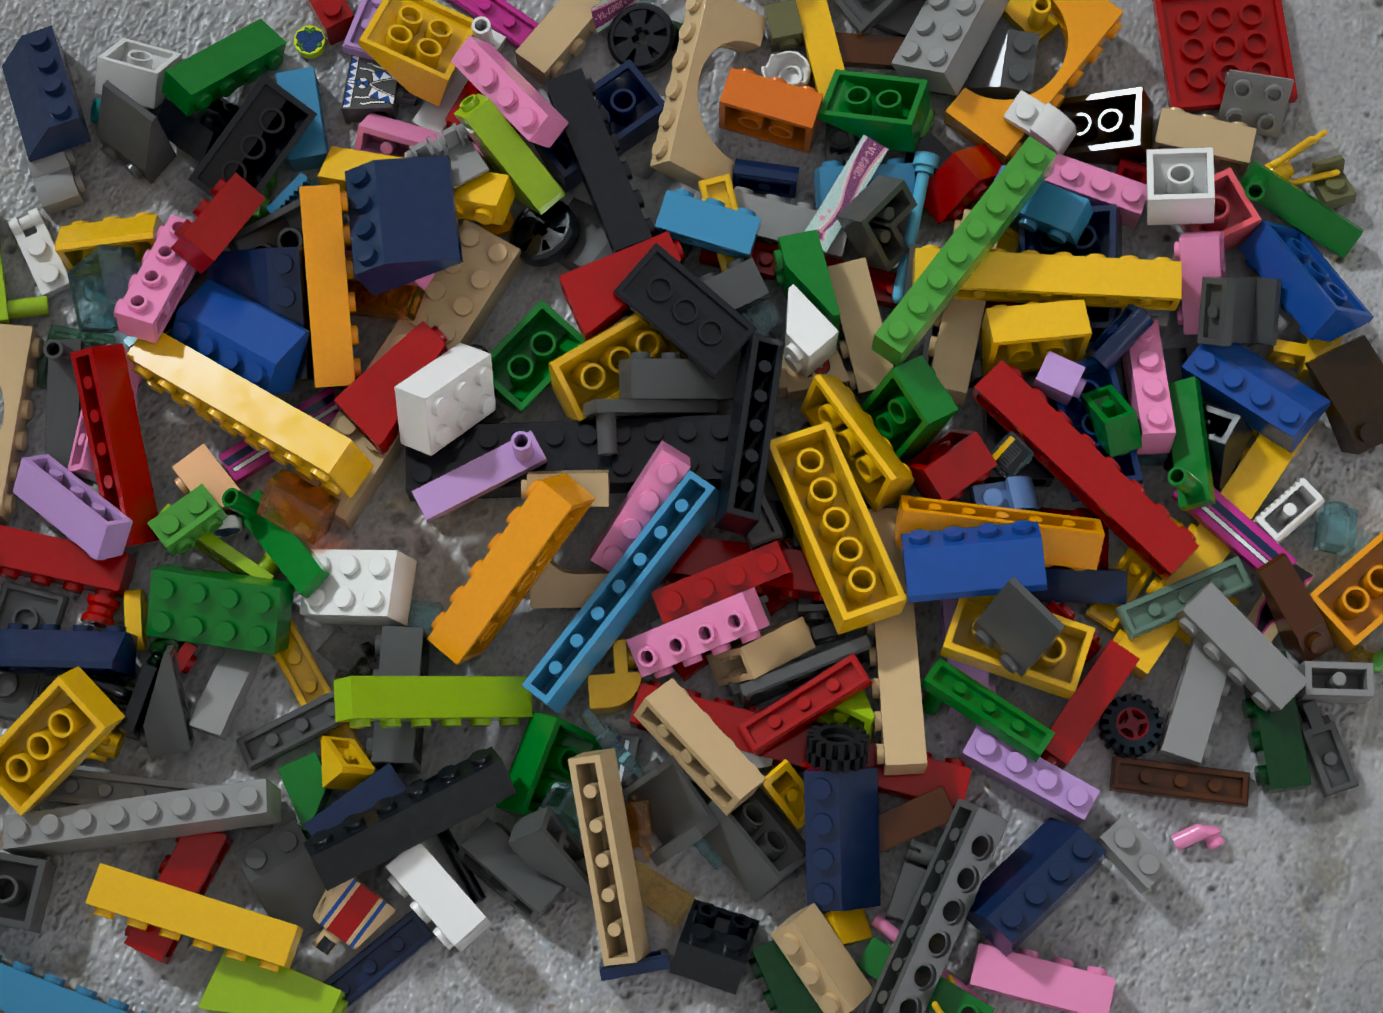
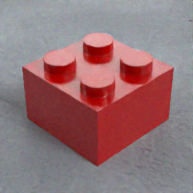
[905,428,998,501]

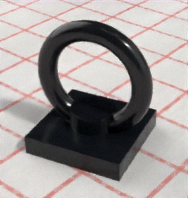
[87,663,158,741]

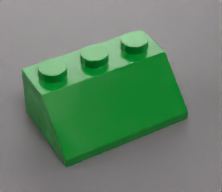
[490,300,585,413]
[495,712,604,832]

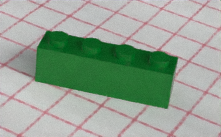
[161,18,287,117]

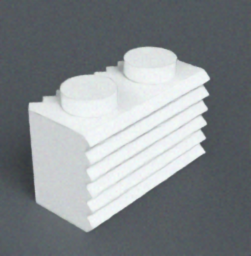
[1253,478,1325,544]

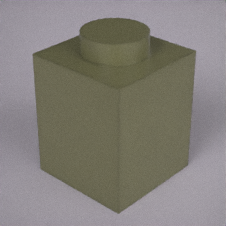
[764,0,803,52]

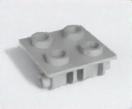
[1217,69,1294,138]
[404,123,490,189]

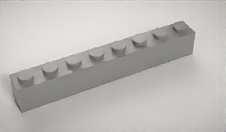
[3,778,281,858]

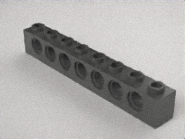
[863,798,1009,1013]

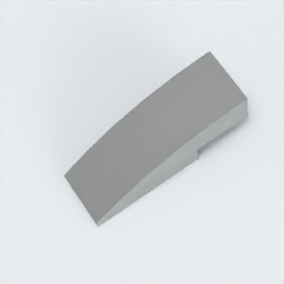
[189,648,264,741]

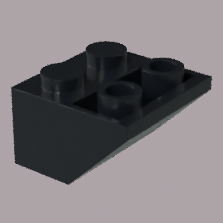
[157,97,239,163]
[1163,404,1253,491]
[669,899,760,995]

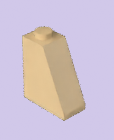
[705,616,816,687]

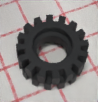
[805,722,869,773]

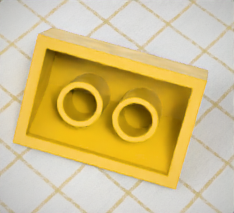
[55,212,164,274]
[981,298,1092,376]

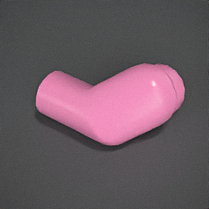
[1171,824,1224,851]

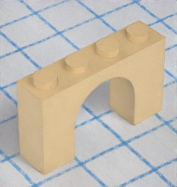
[521,470,610,609]

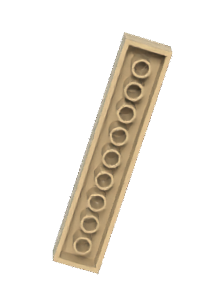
[289,219,523,530]

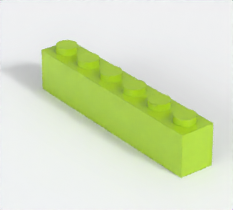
[333,676,533,728]

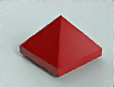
[1116,158,1147,184]

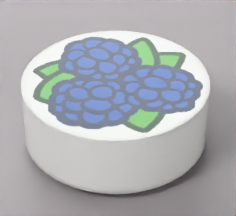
[212,515,243,537]

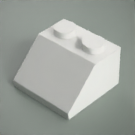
[95,38,182,110]
[1146,147,1215,225]
[784,284,839,378]

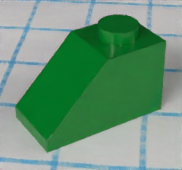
[1080,384,1142,457]
[278,752,333,835]

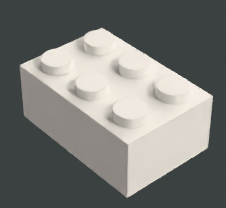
[394,343,496,456]
[299,549,417,626]
[386,843,492,952]

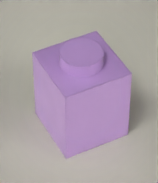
[1032,351,1087,406]

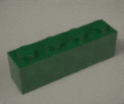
[1242,650,1311,794]
[748,940,823,1013]

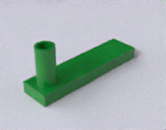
[1239,159,1363,258]
[1167,376,1216,511]
[222,488,330,599]
[921,657,1055,762]
[857,937,995,1013]

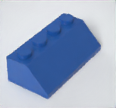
[1239,220,1374,342]
[170,279,310,394]
[1181,343,1331,454]
[901,520,1047,603]

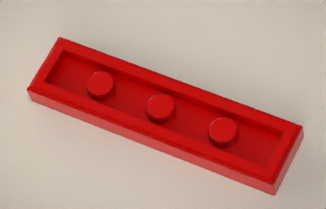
[737,653,873,757]

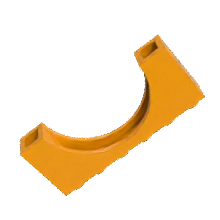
[944,0,1123,166]

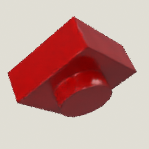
[177,641,197,674]

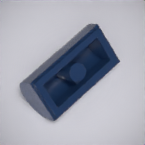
[733,158,799,198]
[1085,304,1154,371]

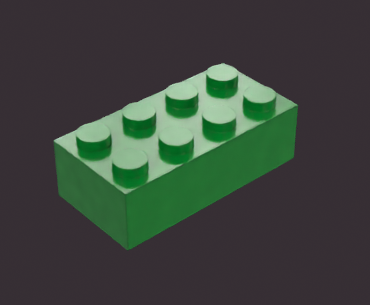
[146,564,294,655]

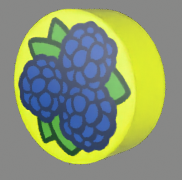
[294,25,327,59]

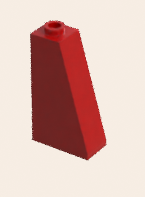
[559,231,685,342]
[334,321,448,456]
[1040,640,1140,770]

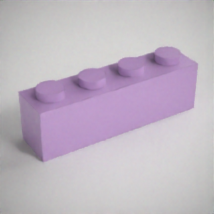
[12,454,133,560]
[958,724,1100,826]

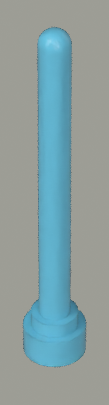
[892,151,940,304]

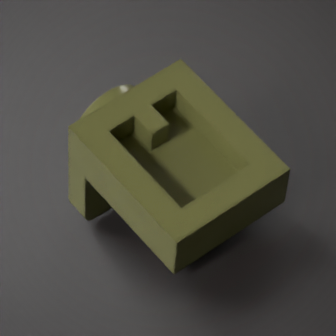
[1310,155,1356,209]

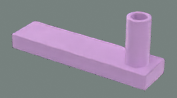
[411,431,547,523]

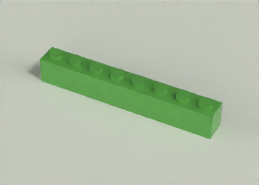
[872,136,1057,366]

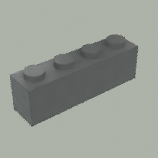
[619,352,741,400]

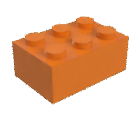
[719,67,823,154]

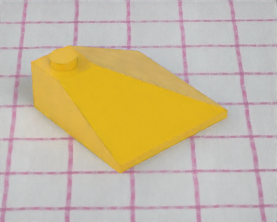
[358,0,474,106]

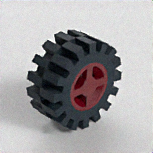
[1098,693,1163,758]

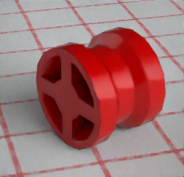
[80,594,121,629]

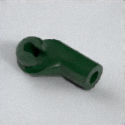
[146,638,179,671]

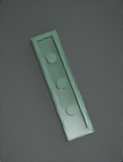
[1115,556,1253,640]

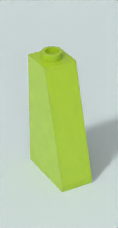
[453,93,566,215]
[198,949,348,1013]

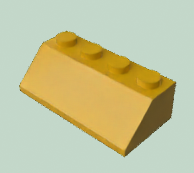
[548,313,687,422]
[800,374,915,512]

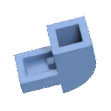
[969,476,1040,512]

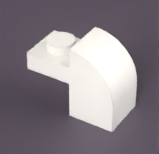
[1003,90,1077,155]

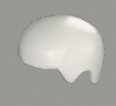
[761,50,812,87]

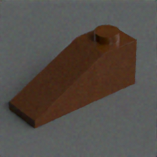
[1255,553,1334,662]

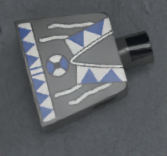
[341,55,418,122]

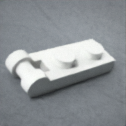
[7,207,74,299]

